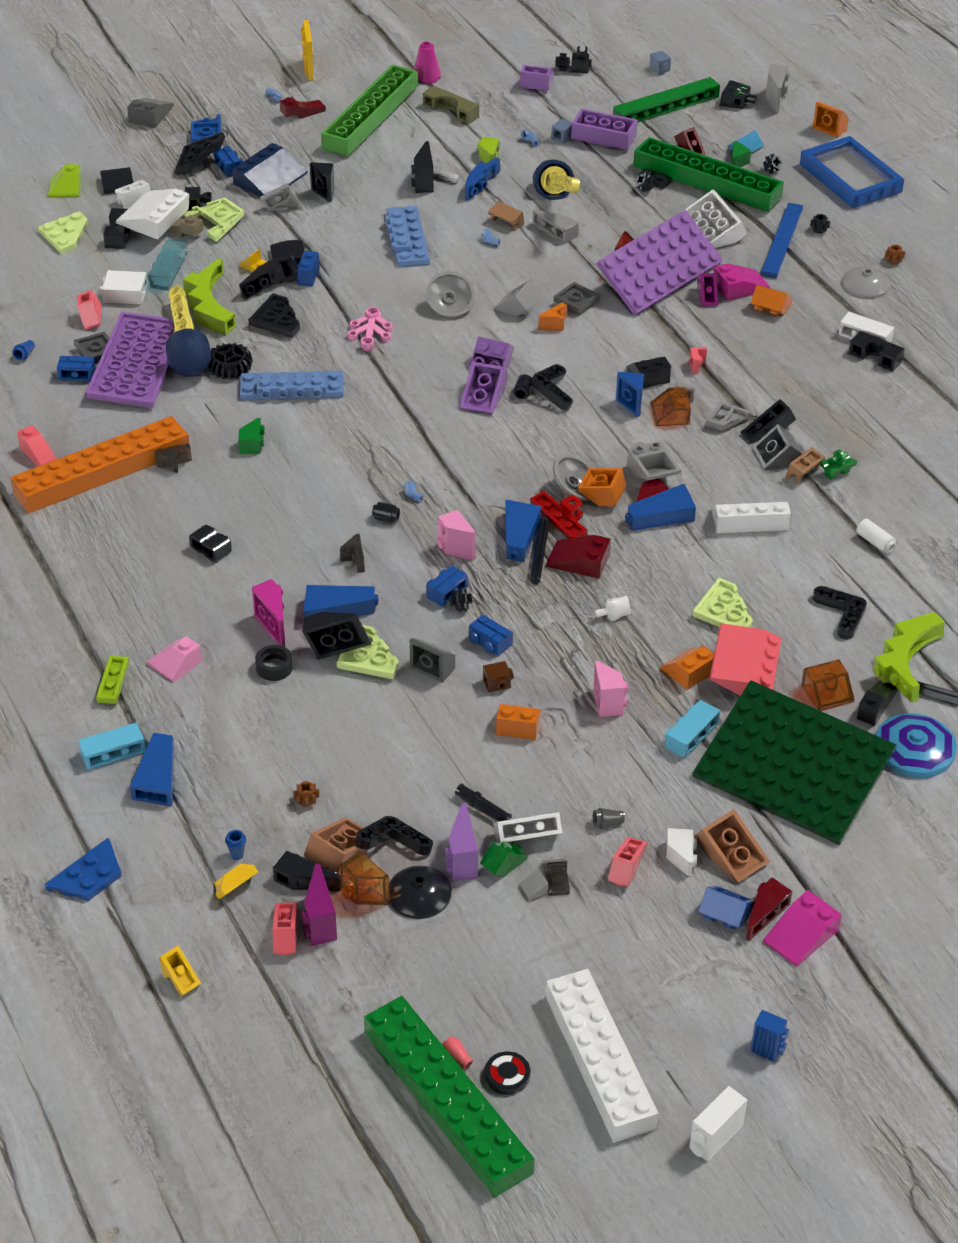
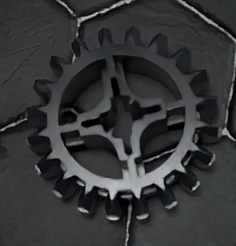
[208,342,253,379]

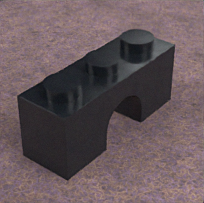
[103,208,131,249]
[848,331,905,371]

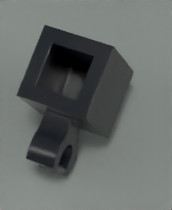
[571,46,592,73]
[184,187,212,211]

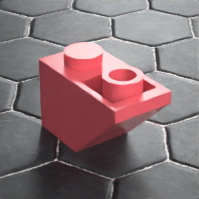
[77,290,101,330]

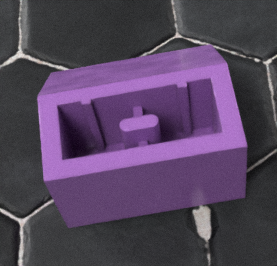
[520,65,554,91]
[469,336,514,369]

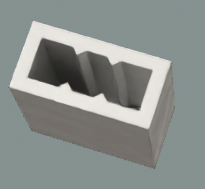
[100,270,148,305]
[689,1086,747,1162]

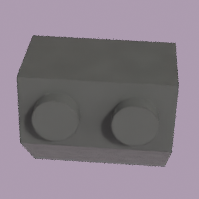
[752,424,802,470]
[409,638,455,682]

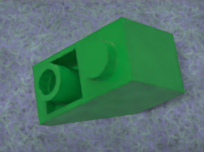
[238,418,265,454]
[480,841,528,876]

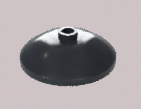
[387,866,452,919]

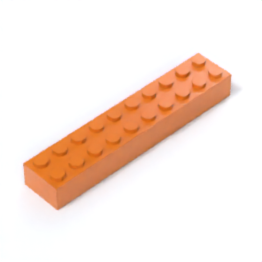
[11,416,190,513]

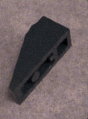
[740,399,796,444]
[856,680,898,726]

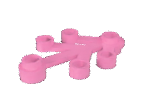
[348,307,393,352]

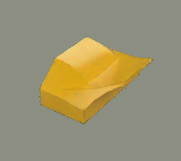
[214,864,258,899]

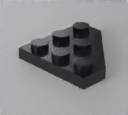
[175,132,226,175]
[248,293,300,338]

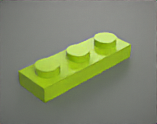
[96,655,129,704]

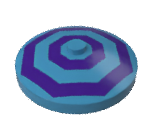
[876,713,957,778]

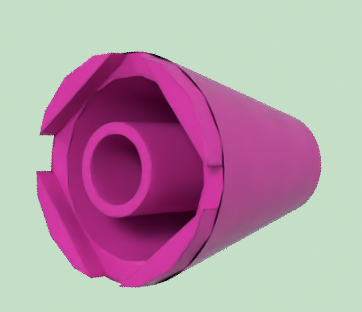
[414,41,441,84]

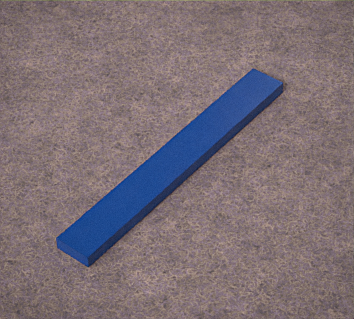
[761,203,803,278]

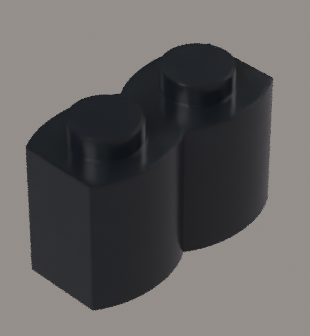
[189,525,232,562]

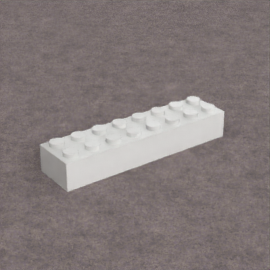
[545,969,659,1143]

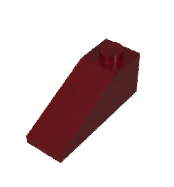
[746,877,793,941]

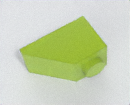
[477,136,500,163]

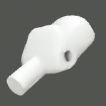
[595,596,631,621]

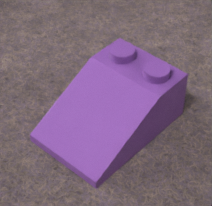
[459,362,508,414]
[445,802,478,881]

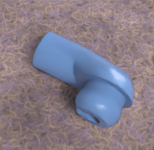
[266,88,282,102]
[521,130,540,147]
[482,229,501,247]
[404,481,424,503]

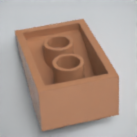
[694,809,770,883]
[304,817,369,875]

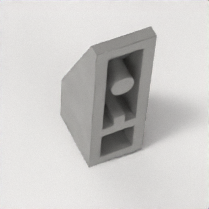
[532,209,579,244]

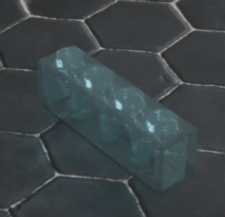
[147,238,188,290]

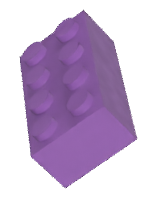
[571,108,638,150]

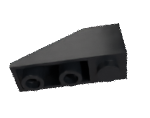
[239,259,286,300]
[273,851,342,891]

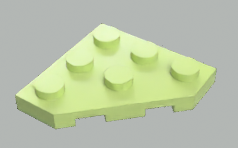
[38,211,88,254]
[692,578,753,627]
[337,625,399,679]

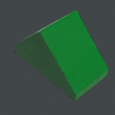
[732,141,751,167]

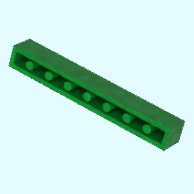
[613,77,720,122]

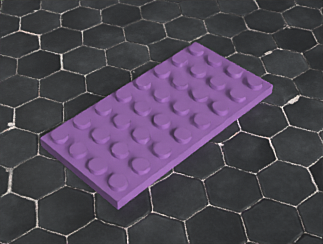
[596,210,723,316]
[86,311,175,408]

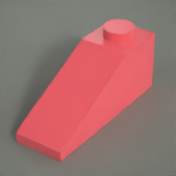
[17,425,57,466]
[608,837,648,887]
[273,902,297,956]

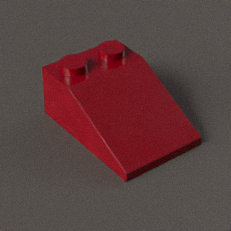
[546,535,611,579]

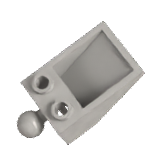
[766,64,790,114]
[627,441,682,480]

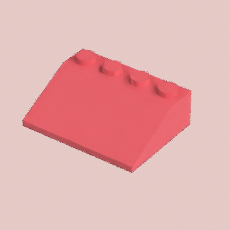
[709,623,782,696]

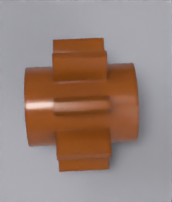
[884,244,905,265]
[293,781,320,807]

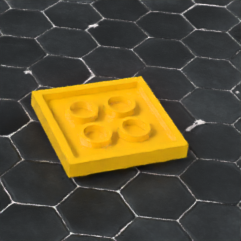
[301,20,314,81]

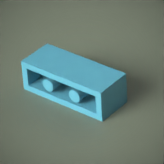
[665,700,720,759]
[78,722,146,770]

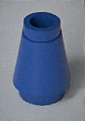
[12,340,35,360]
[225,830,246,860]

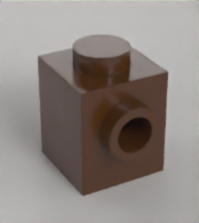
[483,661,514,693]

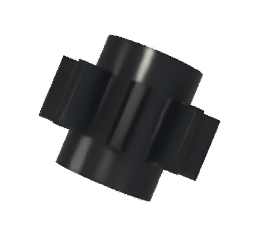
[555,53,570,71]
[763,153,782,173]
[636,172,654,193]
[810,214,830,234]
[449,589,473,611]

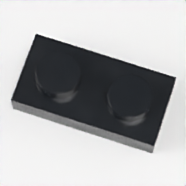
[637,168,671,189]

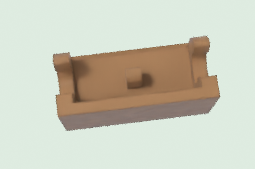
[488,201,525,230]
[785,447,825,483]

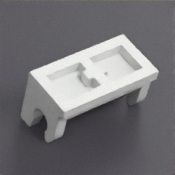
[115,180,150,209]

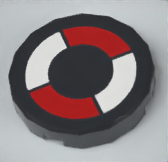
[485,1051,531,1095]

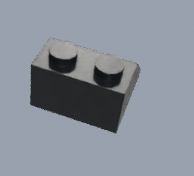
[626,356,671,388]

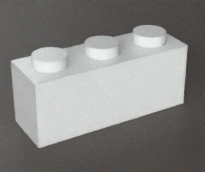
[838,312,894,343]
[493,812,562,843]

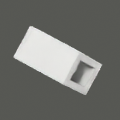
[666,828,697,876]

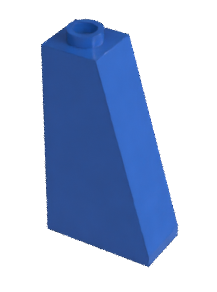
[625,484,696,531]
[505,500,541,562]
[303,585,379,617]
[130,732,175,807]

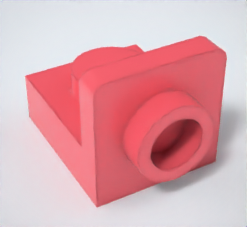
[689,347,707,373]

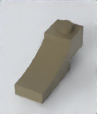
[166,215,204,238]

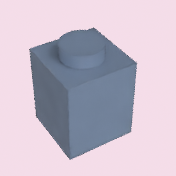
[649,51,671,74]
[551,119,572,144]

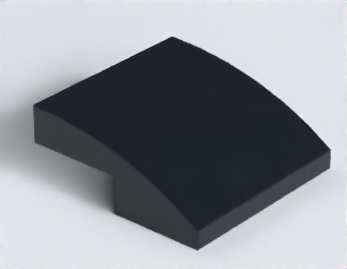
[100,167,134,194]
[270,240,305,265]

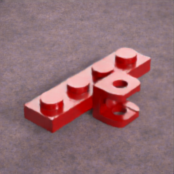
[530,490,588,538]

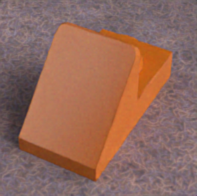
[538,302,567,331]

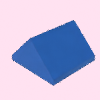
[616,372,644,417]

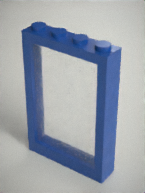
[800,136,904,208]

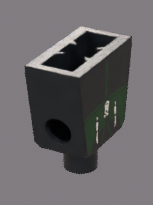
[720,80,757,109]

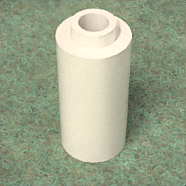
[856,518,896,553]

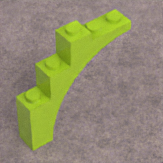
[183,258,236,335]
[873,612,945,703]

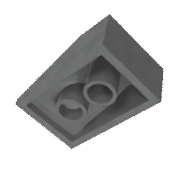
[127,98,174,128]

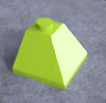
[48,164,82,197]

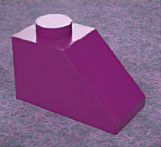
[697,273,718,307]

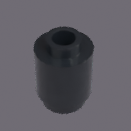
[514,374,533,399]
[372,502,400,523]

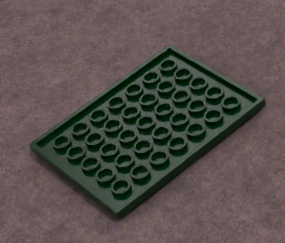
[692,680,897,845]

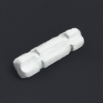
[433,168,459,183]

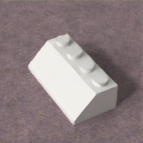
[711,502,791,533]

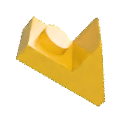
[239,249,267,272]
[159,945,201,996]

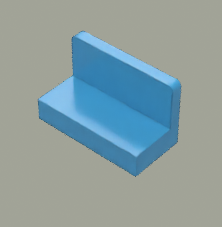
[728,130,764,153]

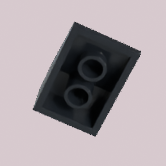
[411,141,434,193]
[302,612,372,660]

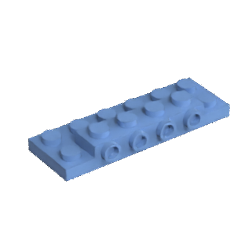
[385,206,430,267]
[240,371,343,400]

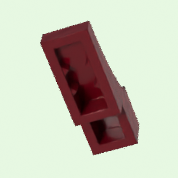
[279,97,326,119]

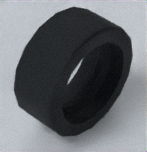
[255,645,293,681]

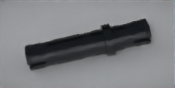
[455,783,512,822]

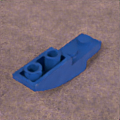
[465,157,501,201]

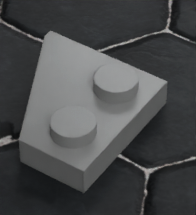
[260,183,302,211]
[706,401,751,431]

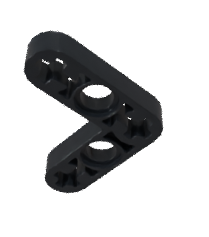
[530,364,573,411]
[813,586,867,639]
[355,816,433,855]

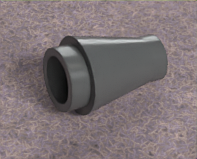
[592,808,625,829]

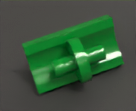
[820,449,857,480]

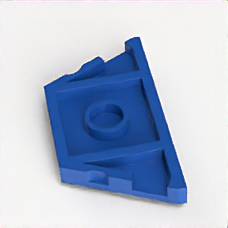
[191,114,221,149]
[44,838,122,901]

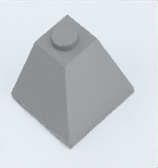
[495,279,535,317]

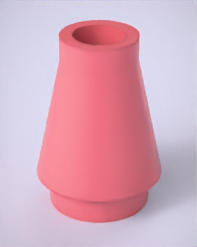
[442,1036,473,1071]

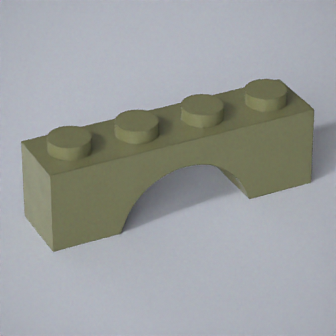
[423,86,479,125]

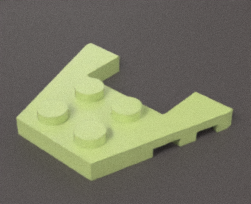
[181,198,244,242]

